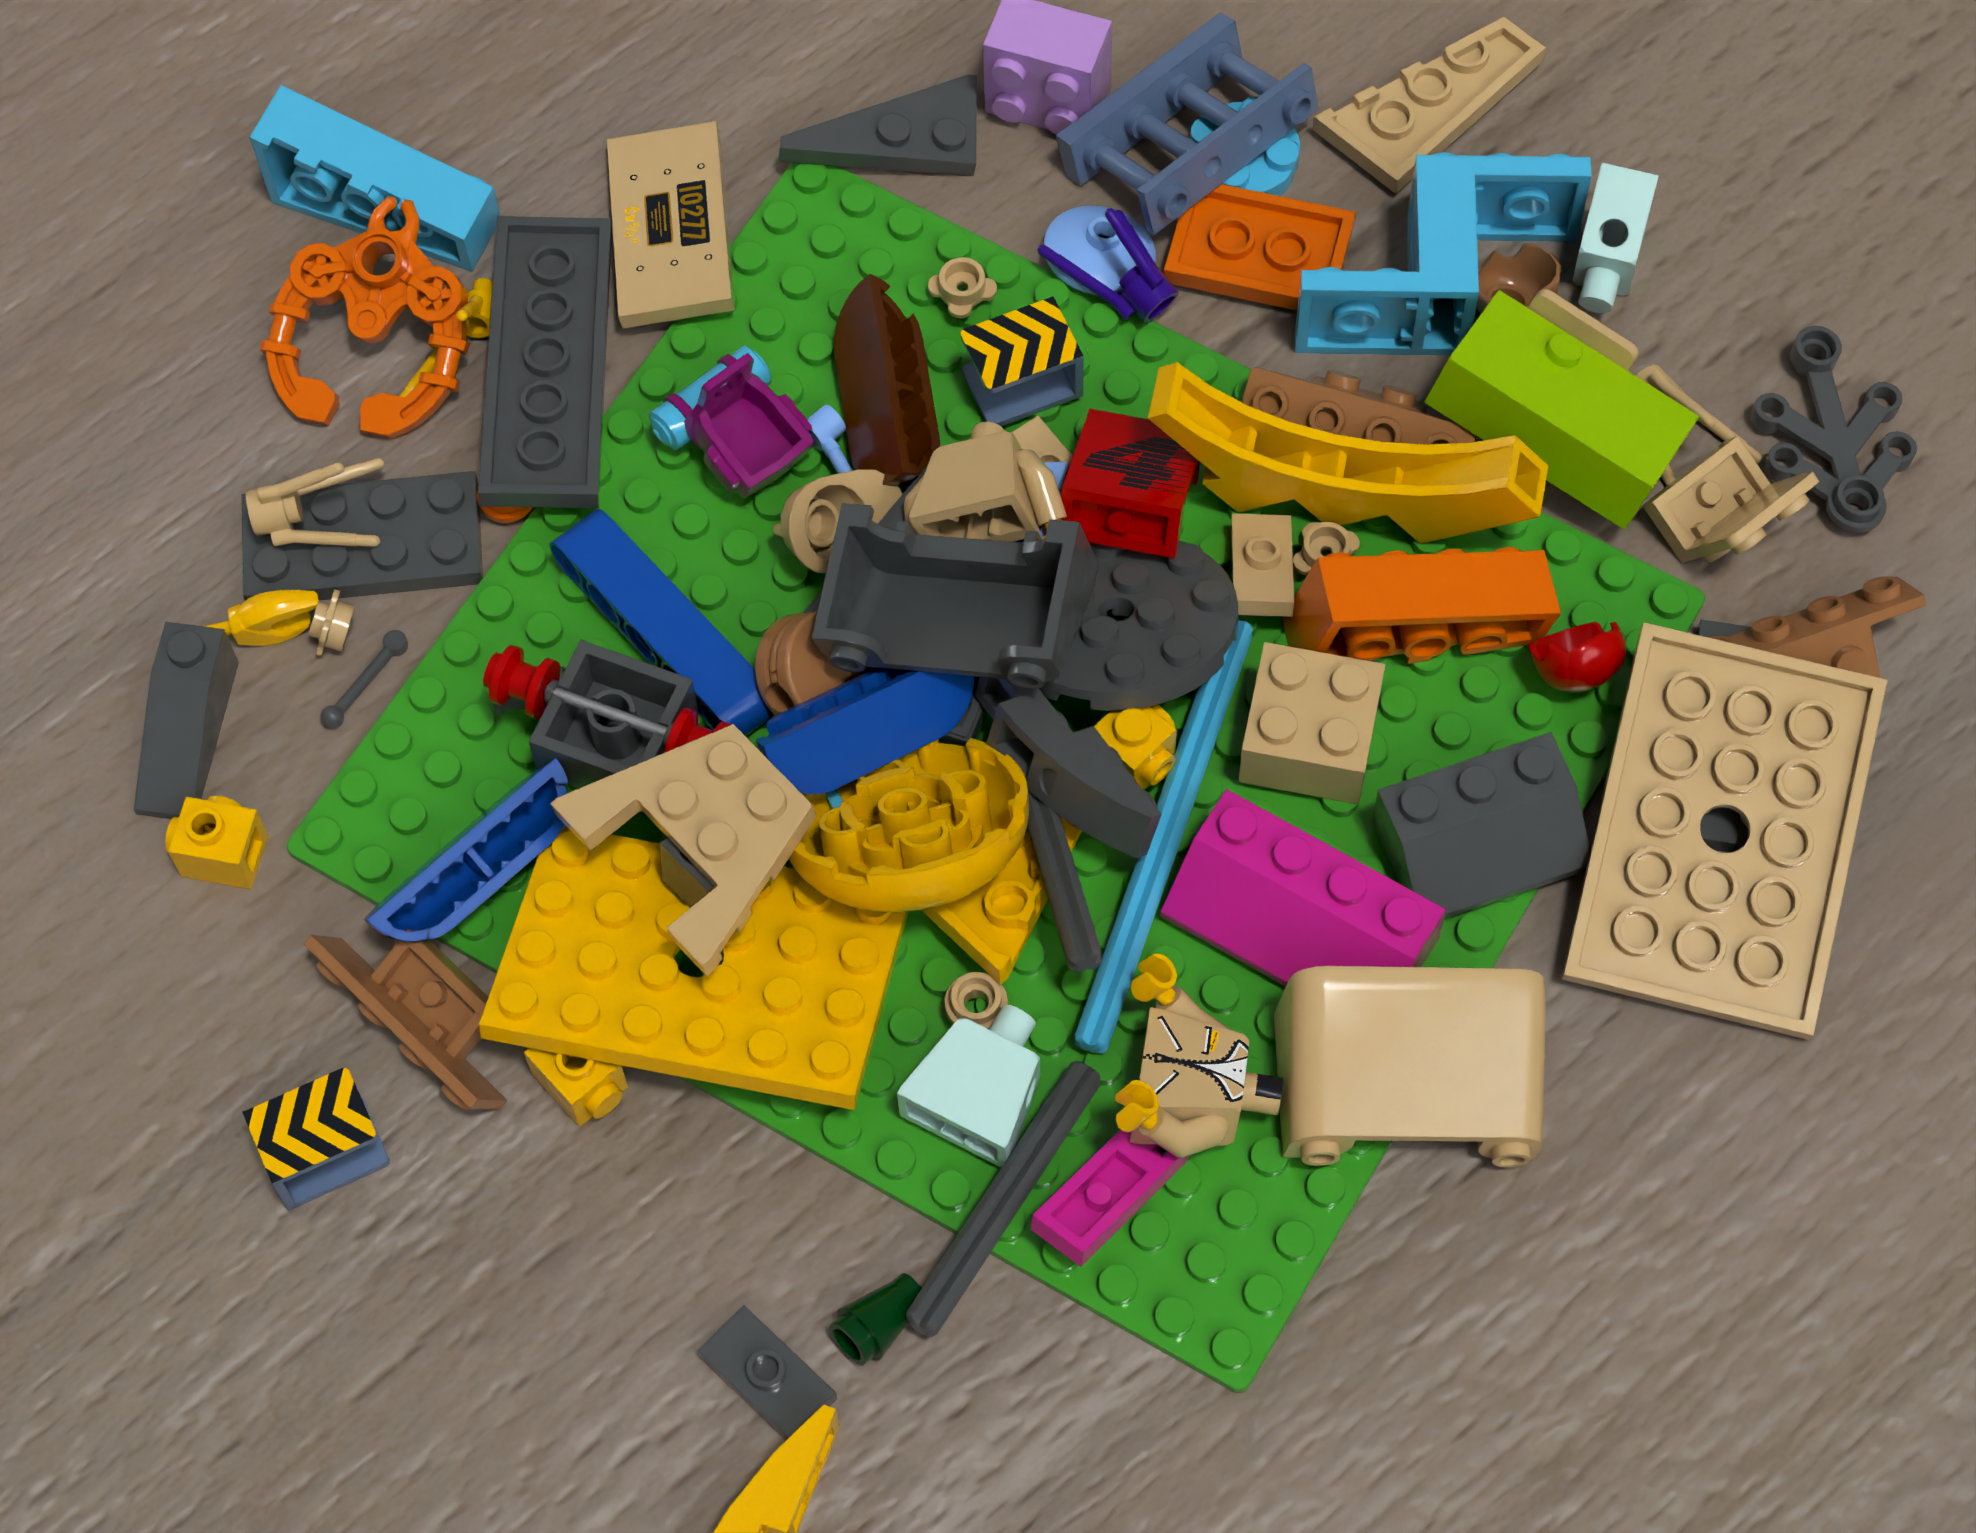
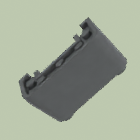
[812,503,1098,689]

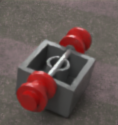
[483,639,732,813]

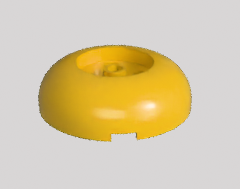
[789,738,1030,912]

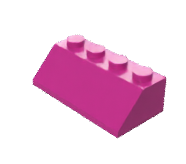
[1160,789,1446,987]

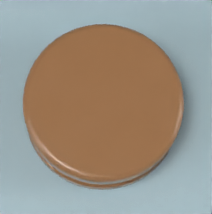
[755,611,871,716]

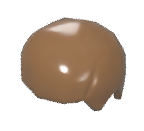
[1476,243,1561,314]

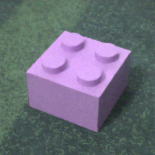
[983,0,1112,135]

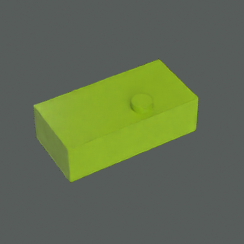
[1424,290,1700,530]

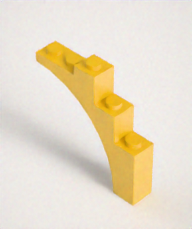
[1148,362,1549,544]

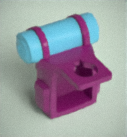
[649,345,815,499]

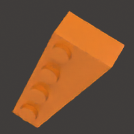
[1282,547,1561,664]

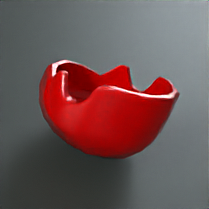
[1527,622,1626,693]

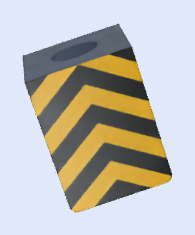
[961,296,1084,426]
[242,1068,390,1211]

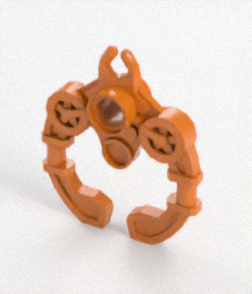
[259,196,469,439]

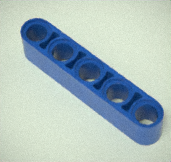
[549,508,774,736]

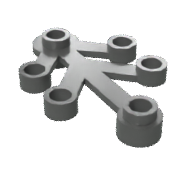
[1750,326,1917,533]

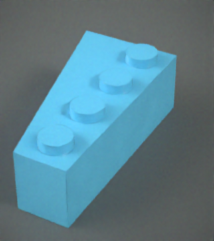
[249,85,501,272]

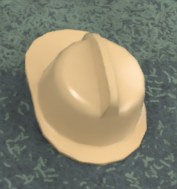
[772,469,902,573]

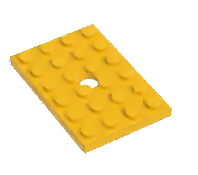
[479,826,909,1110]

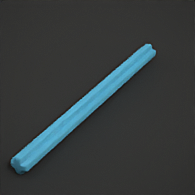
[1075,621,1253,1054]

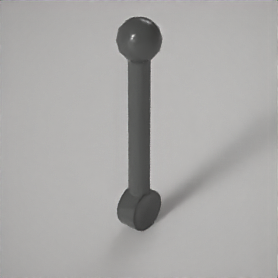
[320,630,408,729]

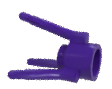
[1037,208,1179,323]

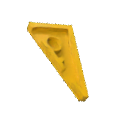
[922,816,1082,985]

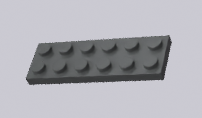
[478,216,612,508]

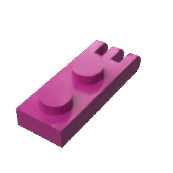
[1031,1129,1190,1267]

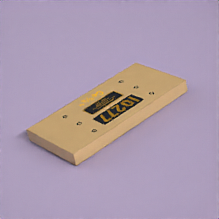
[607,121,735,329]

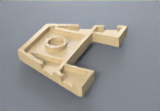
[550,724,817,976]

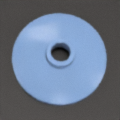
[1043,206,1156,295]

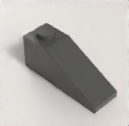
[134,622,239,819]

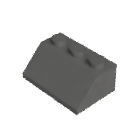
[1372,732,1590,919]

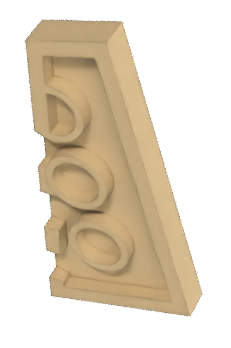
[1312,17,1546,194]

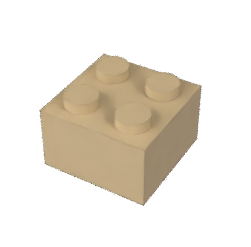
[1239,642,1385,805]

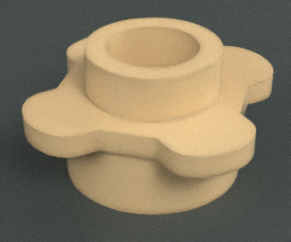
[928,257,997,319]
[1293,522,1360,575]
[308,589,355,656]

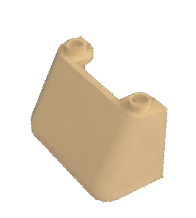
[1274,966,1546,1167]

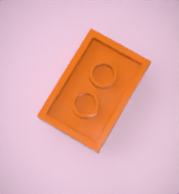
[1164,184,1356,311]

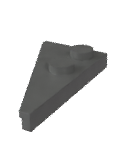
[779,74,977,176]

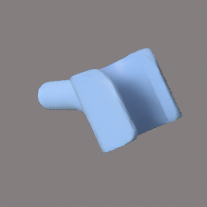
[808,405,852,474]

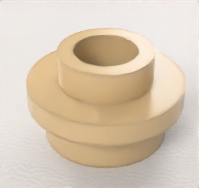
[945,972,1008,1029]

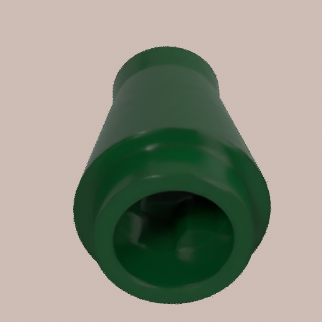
[829,1273,922,1366]

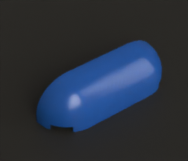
[756,667,974,794]
[364,758,568,942]

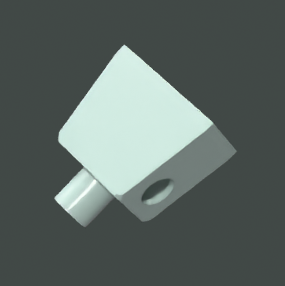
[1572,163,1659,313]
[897,1005,1040,1168]

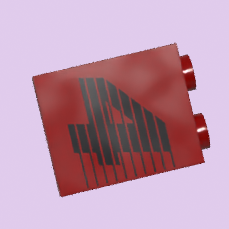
[1061,408,1201,559]

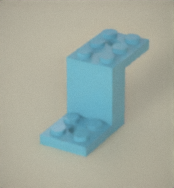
[1295,152,1592,355]

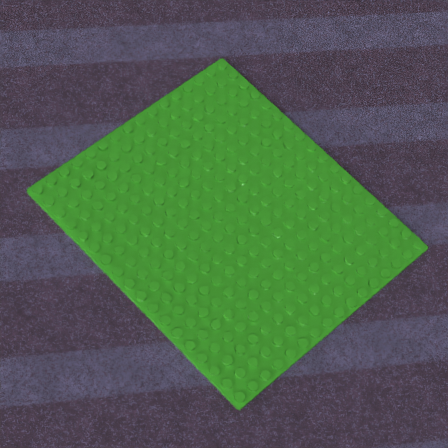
[287,162,1705,1393]

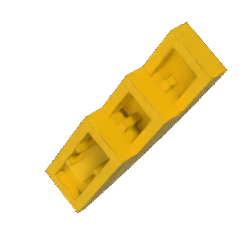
[713,1404,840,1533]

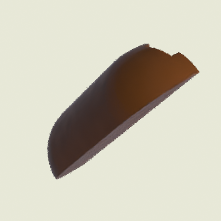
[834,274,940,486]

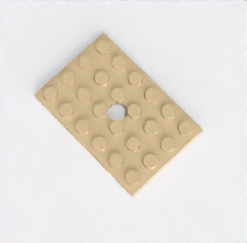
[1561,622,1888,1040]

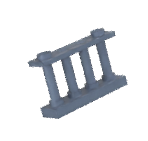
[1056,12,1319,235]

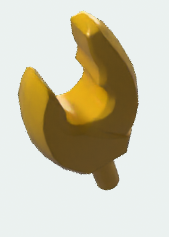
[204,590,319,646]

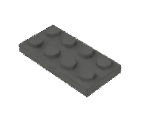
[242,471,483,600]

